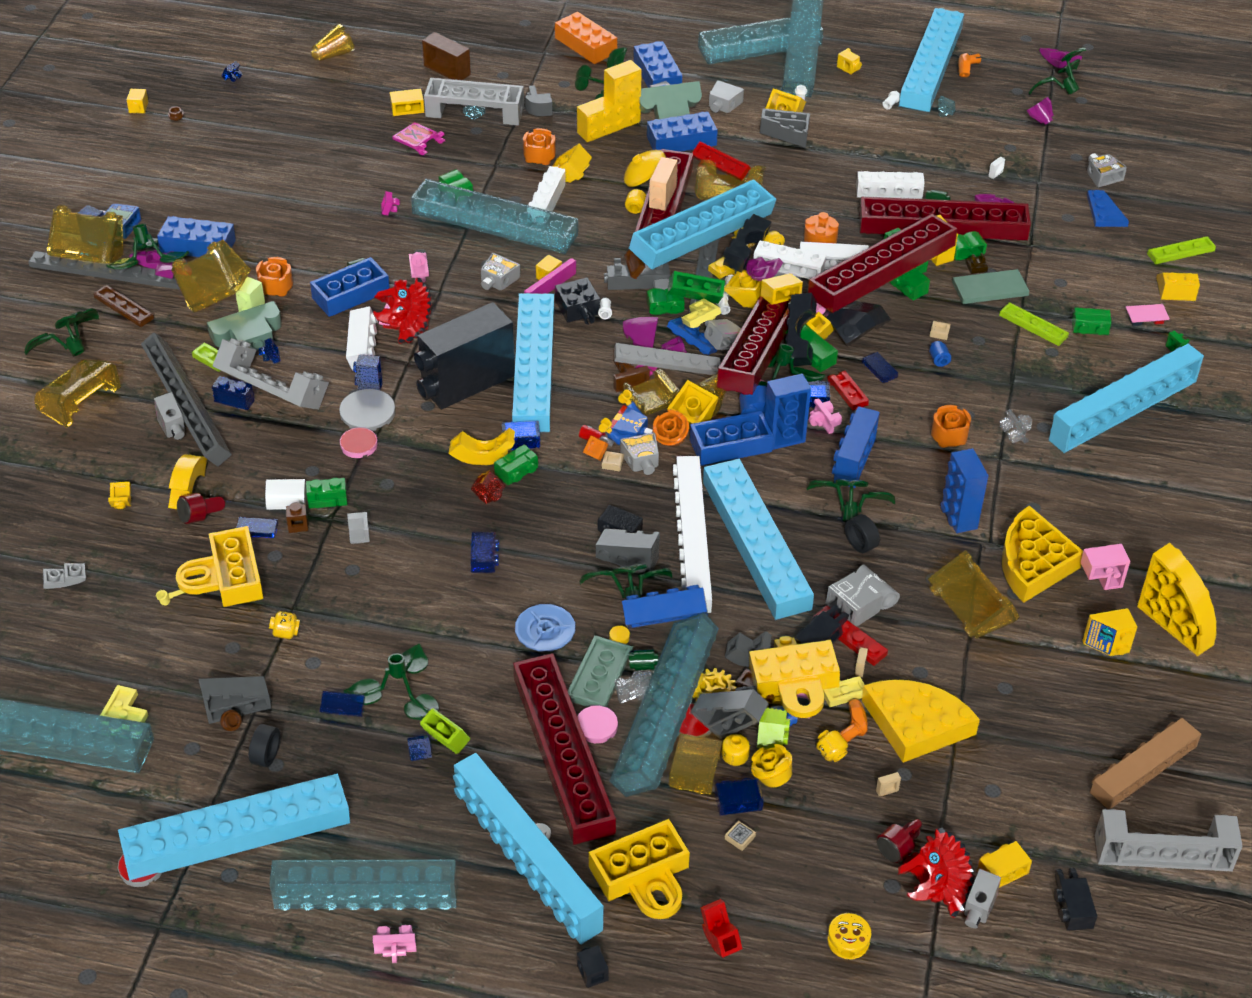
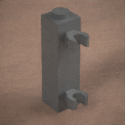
[604,258,670,290]

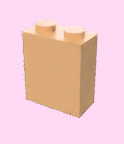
[649,157,677,211]

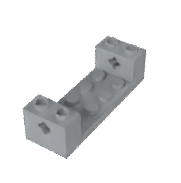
[424,78,524,125]
[213,338,329,410]
[1095,809,1243,871]

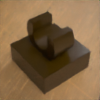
[966,253,988,274]

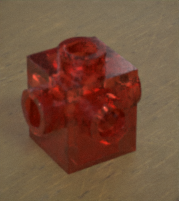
[470,470,505,504]

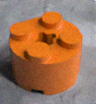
[523,128,556,165]
[804,212,839,244]
[256,257,293,297]
[931,405,971,448]

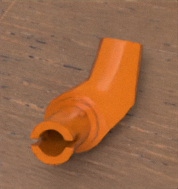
[958,53,981,77]
[839,699,868,743]

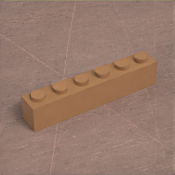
[1090,718,1201,809]

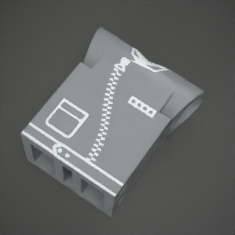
[825,564,900,627]

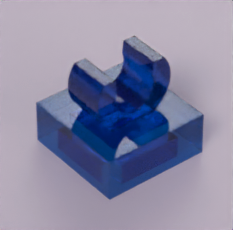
[222,61,242,82]
[258,338,281,364]
[407,735,432,761]

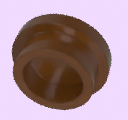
[168,106,184,121]
[220,710,241,731]

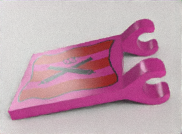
[392,122,445,155]

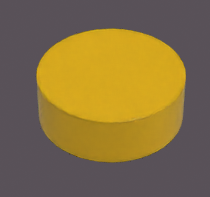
[609,626,630,644]

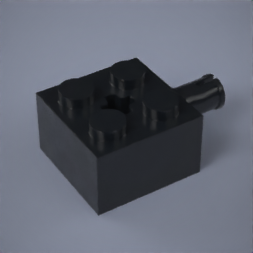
[555,277,600,325]

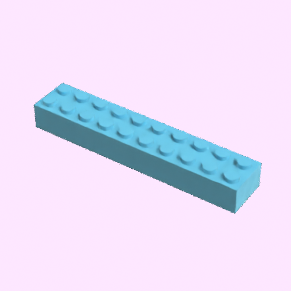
[899,8,964,112]
[629,179,776,269]
[512,293,554,432]
[1049,344,1204,453]
[703,459,814,620]
[453,753,603,944]
[118,773,350,881]

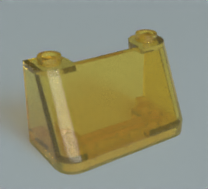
[695,159,766,200]
[47,205,123,263]
[171,239,251,312]
[34,359,121,428]
[928,550,1020,639]

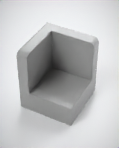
[347,512,370,544]

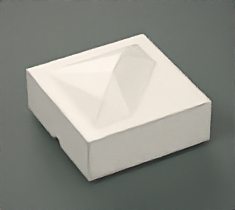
[989,157,1005,179]

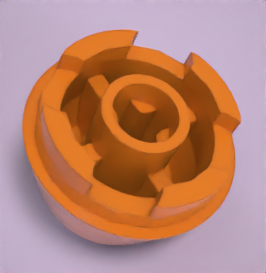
[653,410,689,446]

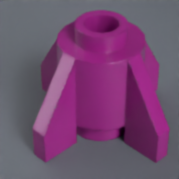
[1027,97,1054,125]

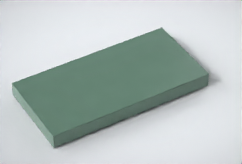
[952,269,1029,304]
[568,636,633,707]

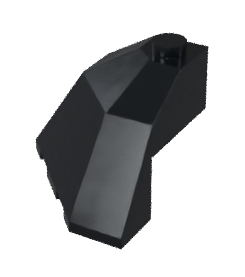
[823,301,891,347]

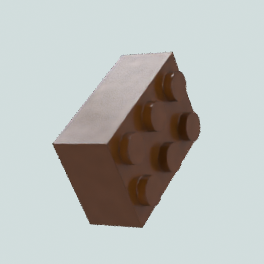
[422,32,471,80]

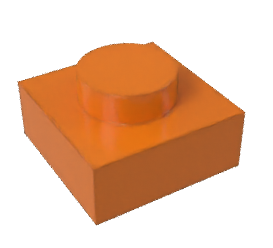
[583,436,609,461]

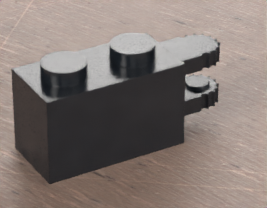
[795,605,849,645]
[1054,868,1098,931]

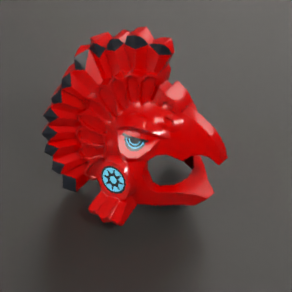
[373,277,432,344]
[898,828,975,918]

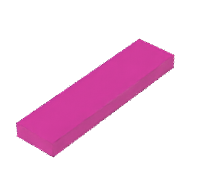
[524,258,576,294]

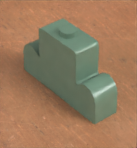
[639,81,702,119]
[207,301,282,351]

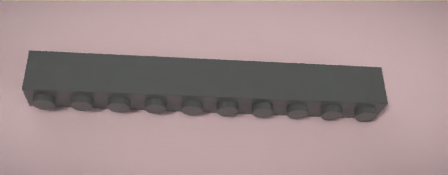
[141,332,232,467]

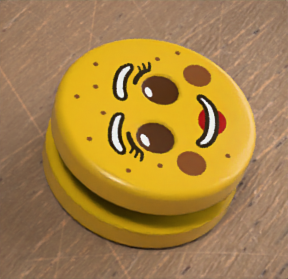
[827,913,871,959]

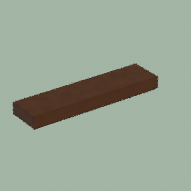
[93,285,154,327]

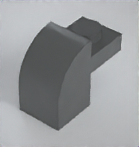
[525,85,553,116]
[725,631,772,667]

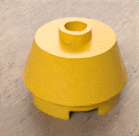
[751,744,792,787]

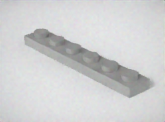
[614,343,721,376]

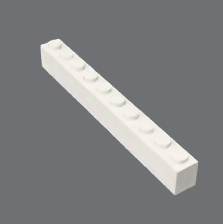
[673,456,712,613]

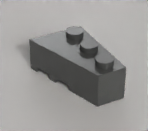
[760,108,810,148]
[596,529,660,573]
[198,676,271,724]
[690,689,768,739]

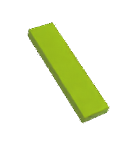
[1147,236,1216,265]
[999,302,1069,346]

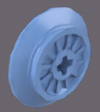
[515,604,575,651]

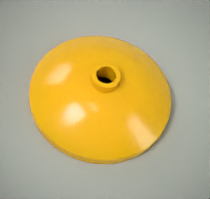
[624,150,666,187]

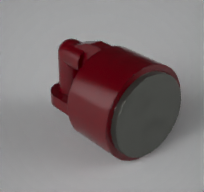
[177,493,225,524]
[877,819,922,863]

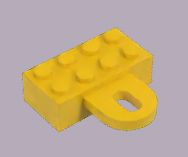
[176,526,263,607]
[749,640,840,718]
[589,819,690,919]

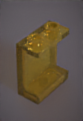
[622,368,680,416]
[669,733,722,795]

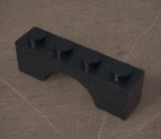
[723,214,772,273]
[786,293,817,366]

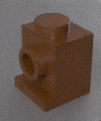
[286,502,308,533]

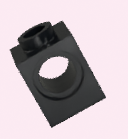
[577,946,609,988]

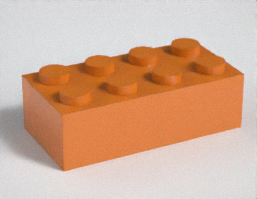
[555,12,617,64]

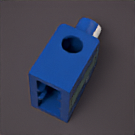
[97,204,141,239]

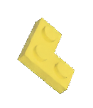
[681,298,721,328]
[823,676,865,707]
[99,685,148,732]

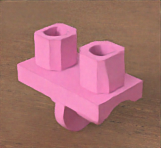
[409,252,429,282]
[809,398,842,434]
[373,925,416,963]

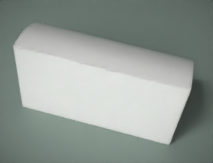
[265,479,307,510]

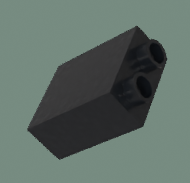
[414,302,515,410]

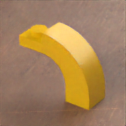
[449,428,515,465]
[168,454,207,509]

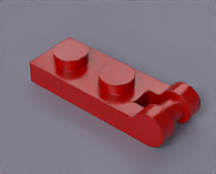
[828,371,869,411]

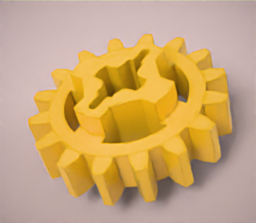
[691,668,736,701]

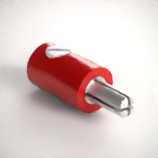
[579,425,614,446]

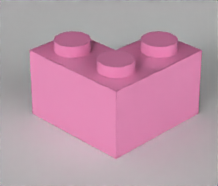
[1081,544,1130,590]

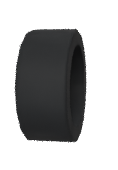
[845,514,880,554]
[248,724,281,767]

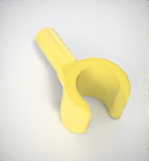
[156,589,185,606]

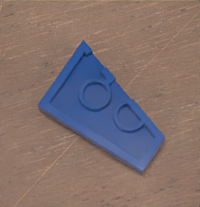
[1087,190,1129,227]
[667,317,717,355]

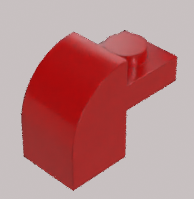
[700,899,743,958]

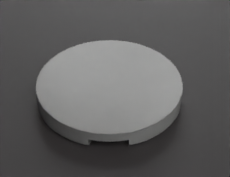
[340,389,395,431]

